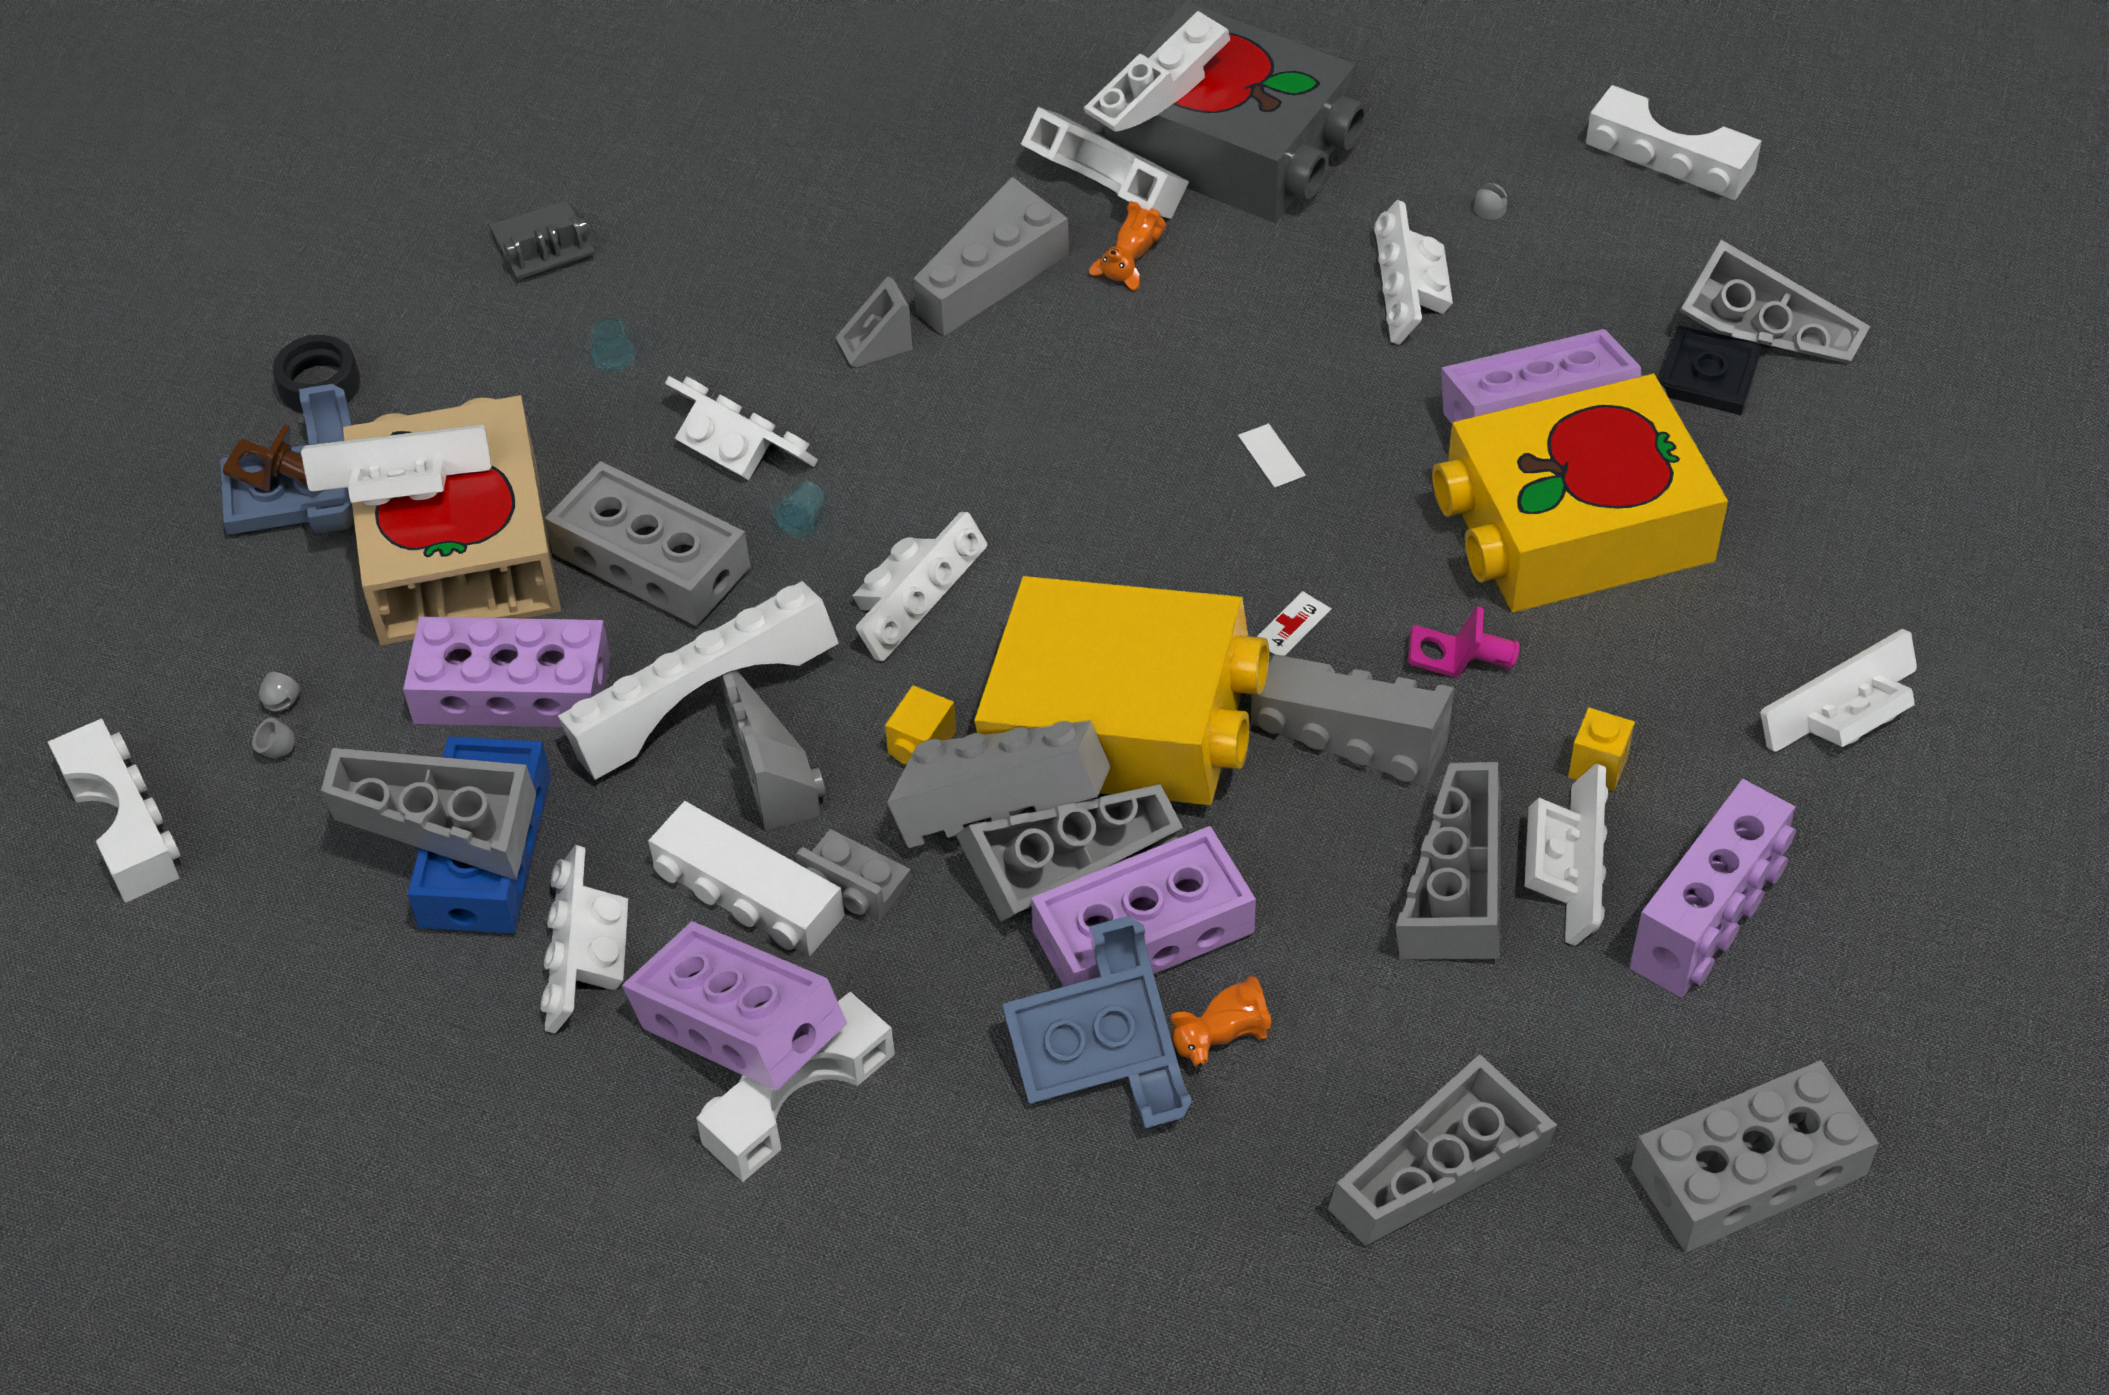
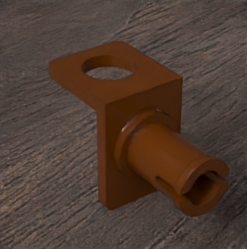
[223,424,307,492]

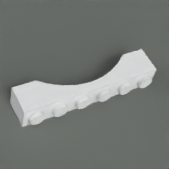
[558,581,839,780]

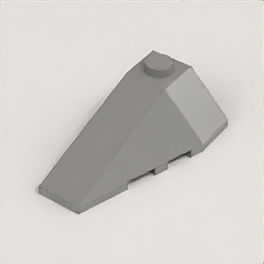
[1679,240,1871,364]
[719,670,826,831]

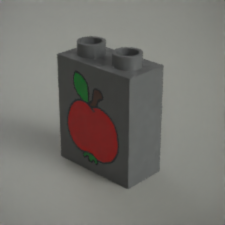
[1105,1,1367,223]

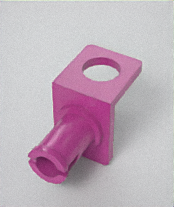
[1408,606,1520,678]

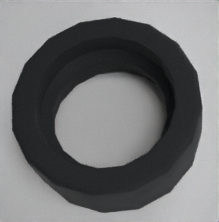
[273,334,360,414]

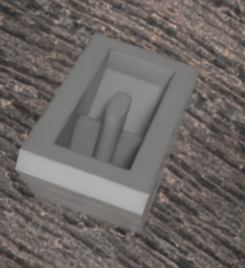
[836,276,913,368]

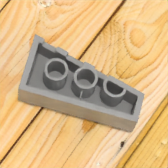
[913,177,1069,337]
[1251,654,1454,787]
[887,720,1111,848]
[321,748,536,880]
[1395,762,1501,960]
[956,784,1183,922]
[1328,1054,1558,1246]

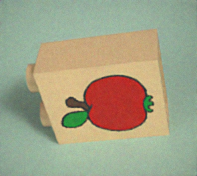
[343,395,562,646]

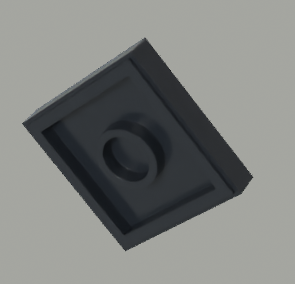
[1659,326,1763,415]

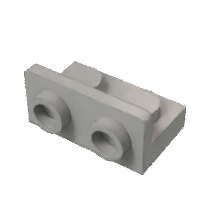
[795,829,912,922]

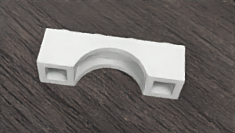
[1586,85,1762,200]
[1021,107,1189,219]
[48,718,181,903]
[696,992,895,1182]

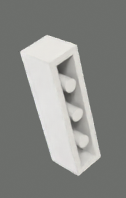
[648,801,845,957]

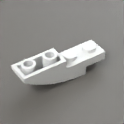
[1084,11,1230,132]

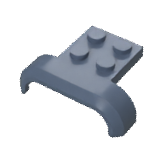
[221,384,354,535]
[1001,916,1192,1128]

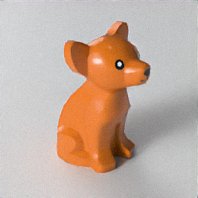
[1089,201,1166,292]
[1170,976,1271,1067]

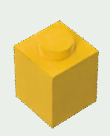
[885,685,956,765]
[1568,707,1635,792]

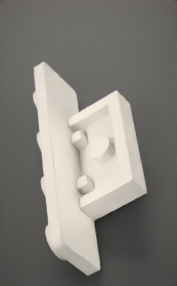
[1374,200,1453,345]
[665,376,818,480]
[301,425,492,505]
[852,512,987,661]
[1760,629,1917,752]
[1524,763,1608,946]
[541,845,628,1034]

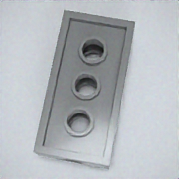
[545,461,750,626]
[1631,1060,1879,1253]

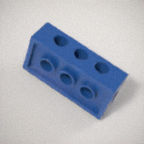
[407,736,551,934]

